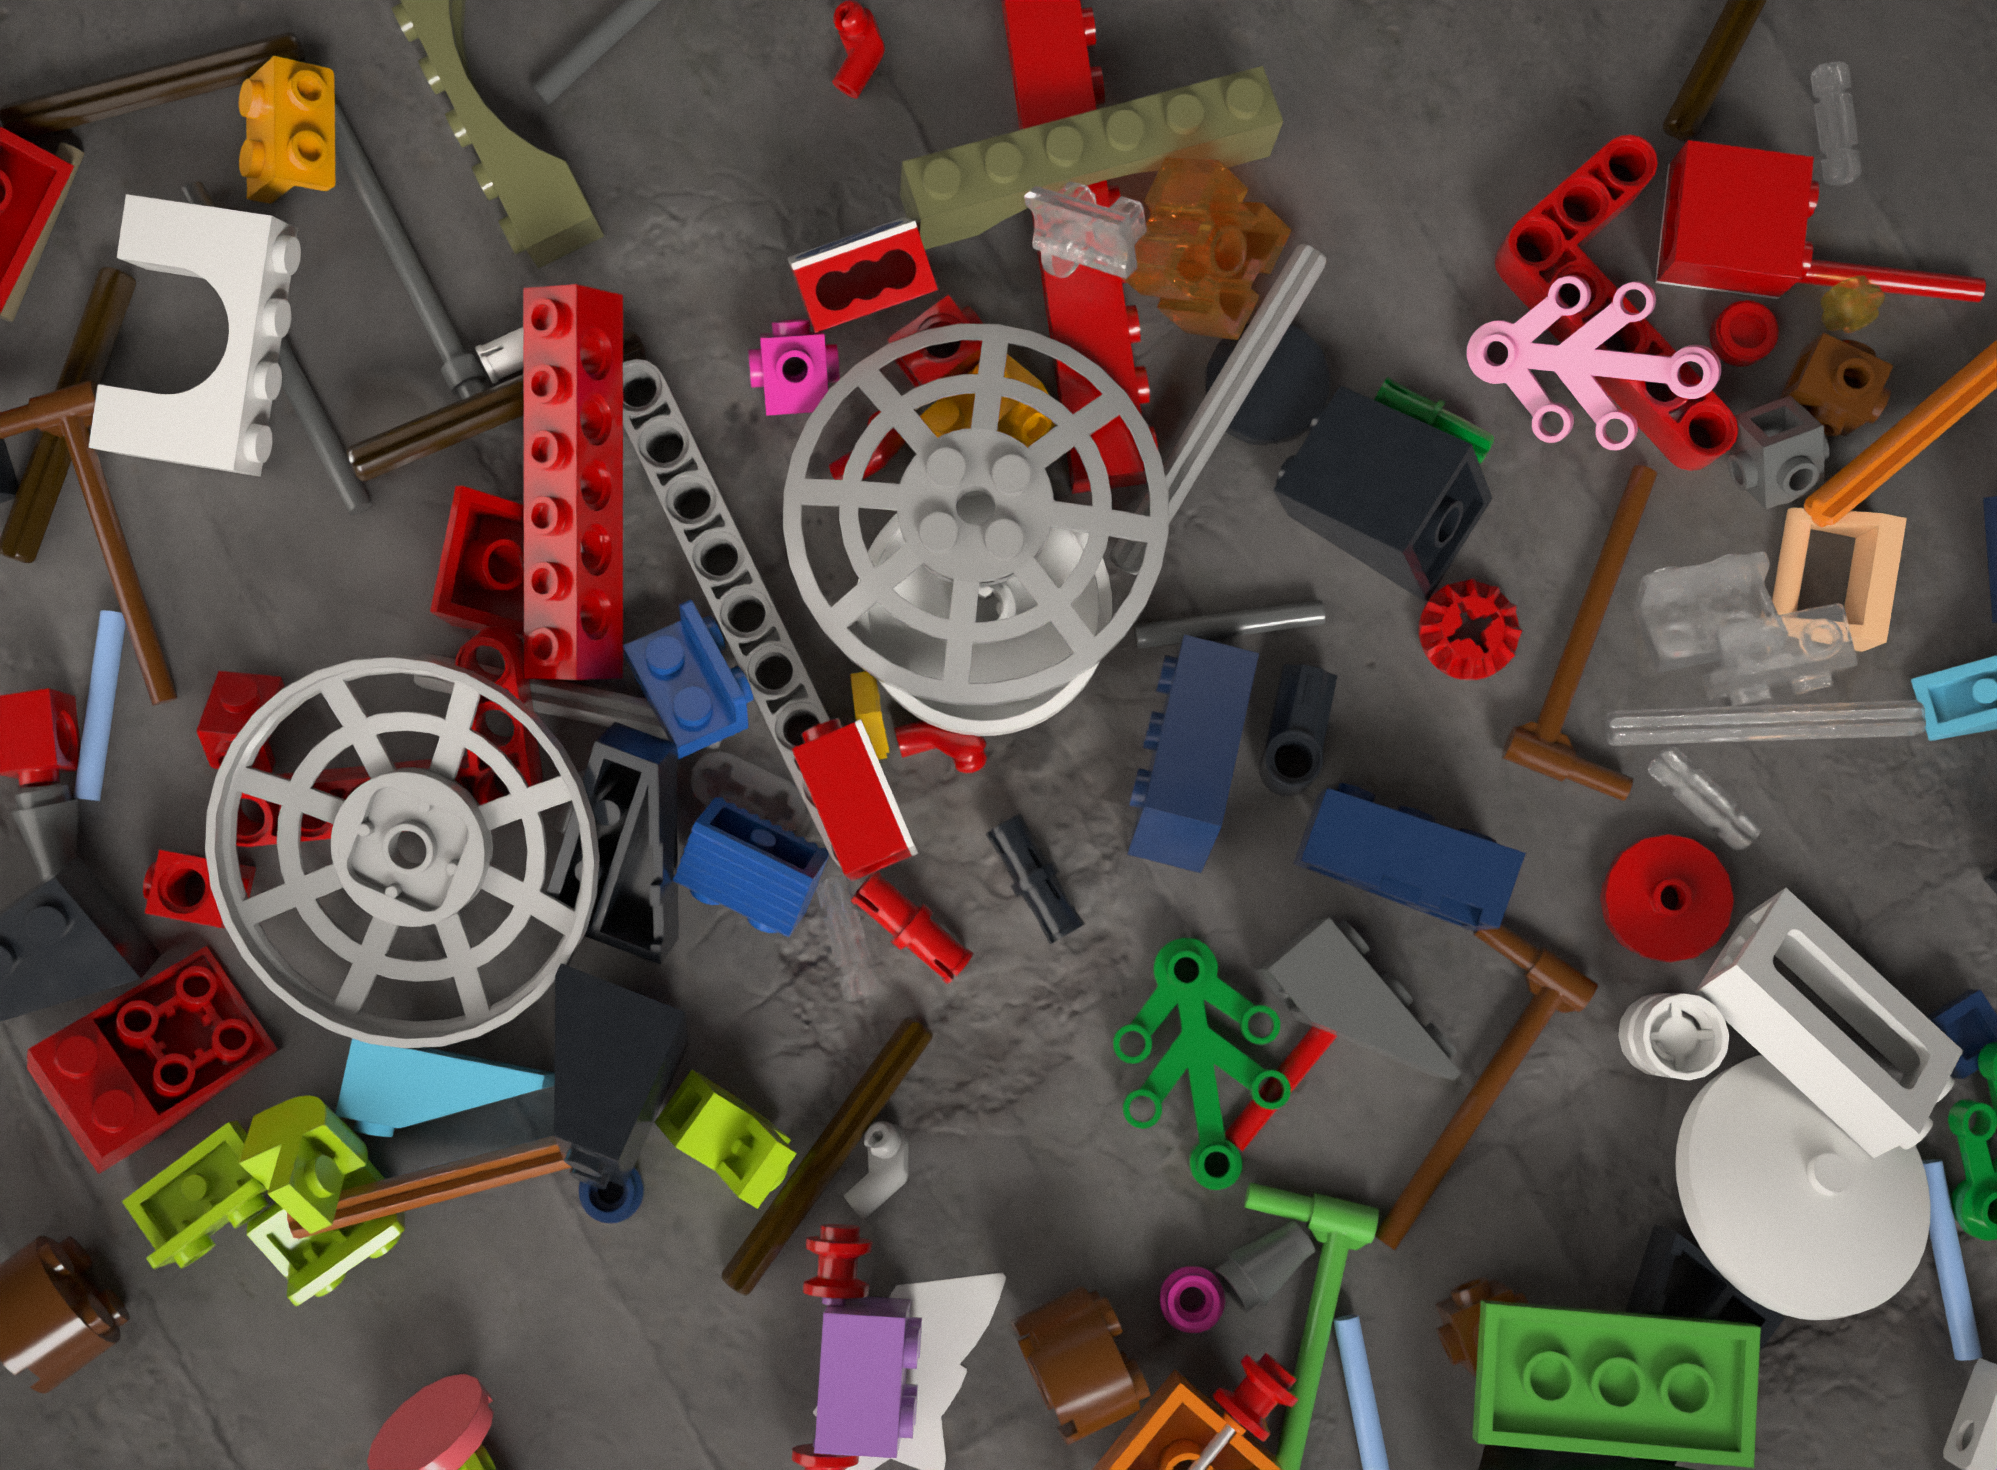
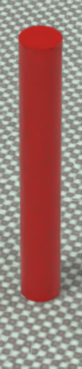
[1797,259,1986,303]
[1224,1026,1337,1152]

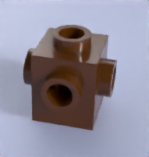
[1778,332,1894,437]
[1435,1277,1529,1377]

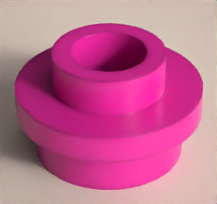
[1159,1266,1225,1333]

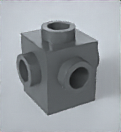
[1728,395,1829,510]

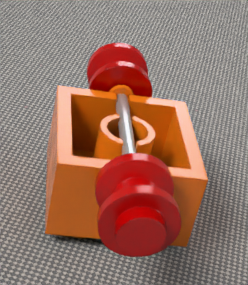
[1092,1352,1299,1470]

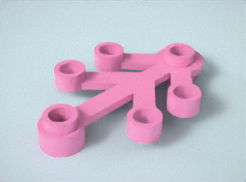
[1467,275,1721,450]

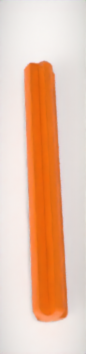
[1804,340,1997,527]

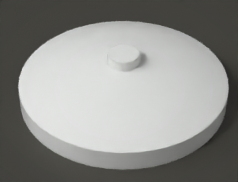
[856,491,1112,736]
[1675,1054,1931,1320]

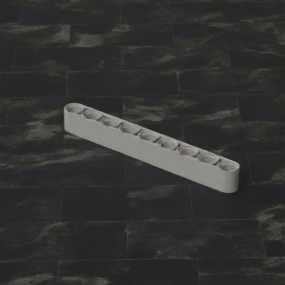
[623,359,841,868]

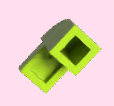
[654,1069,797,1209]
[239,1095,368,1234]

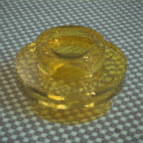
[1820,276,1885,333]

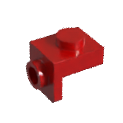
[196,671,285,773]

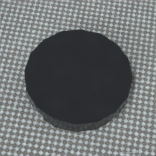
[1205,323,1330,445]

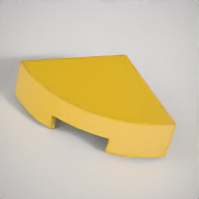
[850,671,890,760]

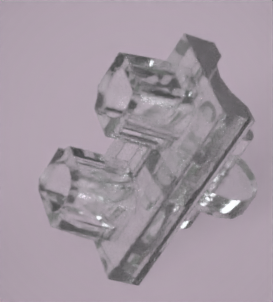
[1024,181,1147,279]

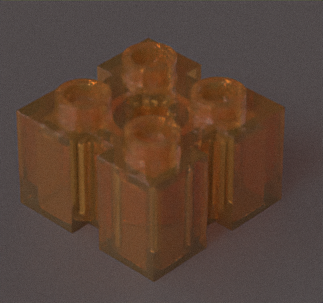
[1110,157,1292,340]

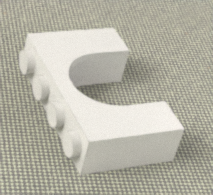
[89,194,301,477]

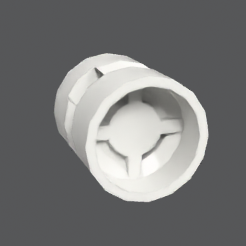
[1618,993,1729,1080]

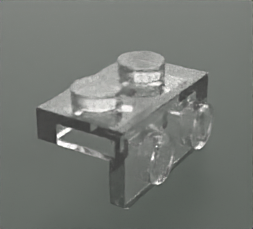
[1633,551,1787,673]
[1702,603,1858,707]

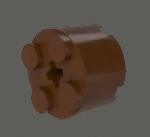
[0,1235,130,1394]
[1010,1286,1151,1446]

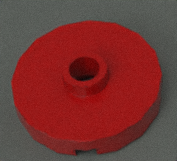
[1600,834,1734,963]

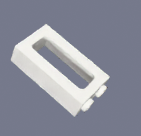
[1695,888,1963,1158]

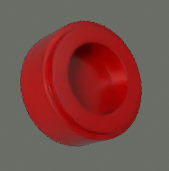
[1710,300,1779,367]

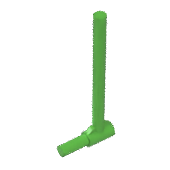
[1244,1182,1379,1470]

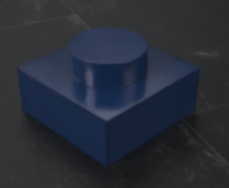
[1926,989,1997,1079]

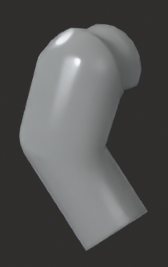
[844,1121,909,1220]

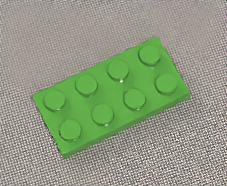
[1472,1300,1761,1468]

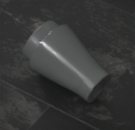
[11,785,79,881]
[1215,1220,1315,1313]

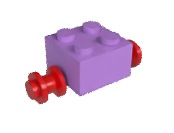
[792,1224,922,1470]

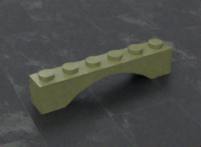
[391,0,604,269]
[900,66,1283,250]

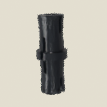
[986,813,1085,944]

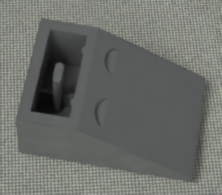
[1254,917,1462,1080]

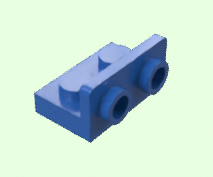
[623,599,754,759]

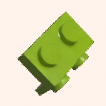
[122,1120,269,1269]
[246,1160,405,1306]

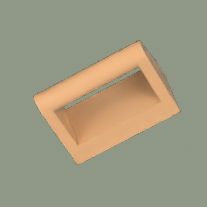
[1767,508,1907,652]

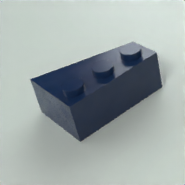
[1127,634,1259,873]
[1293,783,1526,931]

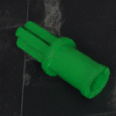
[1374,377,1494,464]

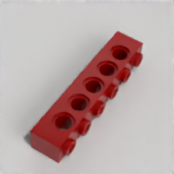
[523,284,623,680]

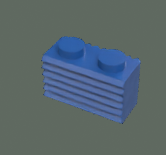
[673,797,830,937]

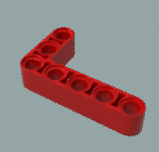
[1495,134,1738,471]
[236,626,543,847]

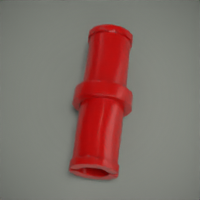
[850,871,974,984]

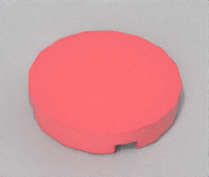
[367,1374,494,1470]

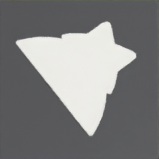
[812,1272,1006,1470]

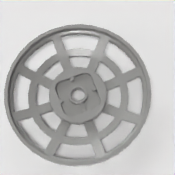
[783,324,1169,706]
[205,654,600,1049]

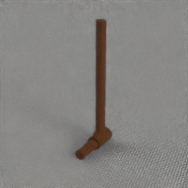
[0,379,178,706]
[1501,465,1658,801]
[1375,923,1598,1250]

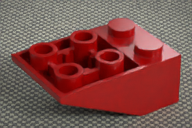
[27,946,278,1174]

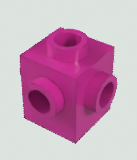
[748,319,840,416]

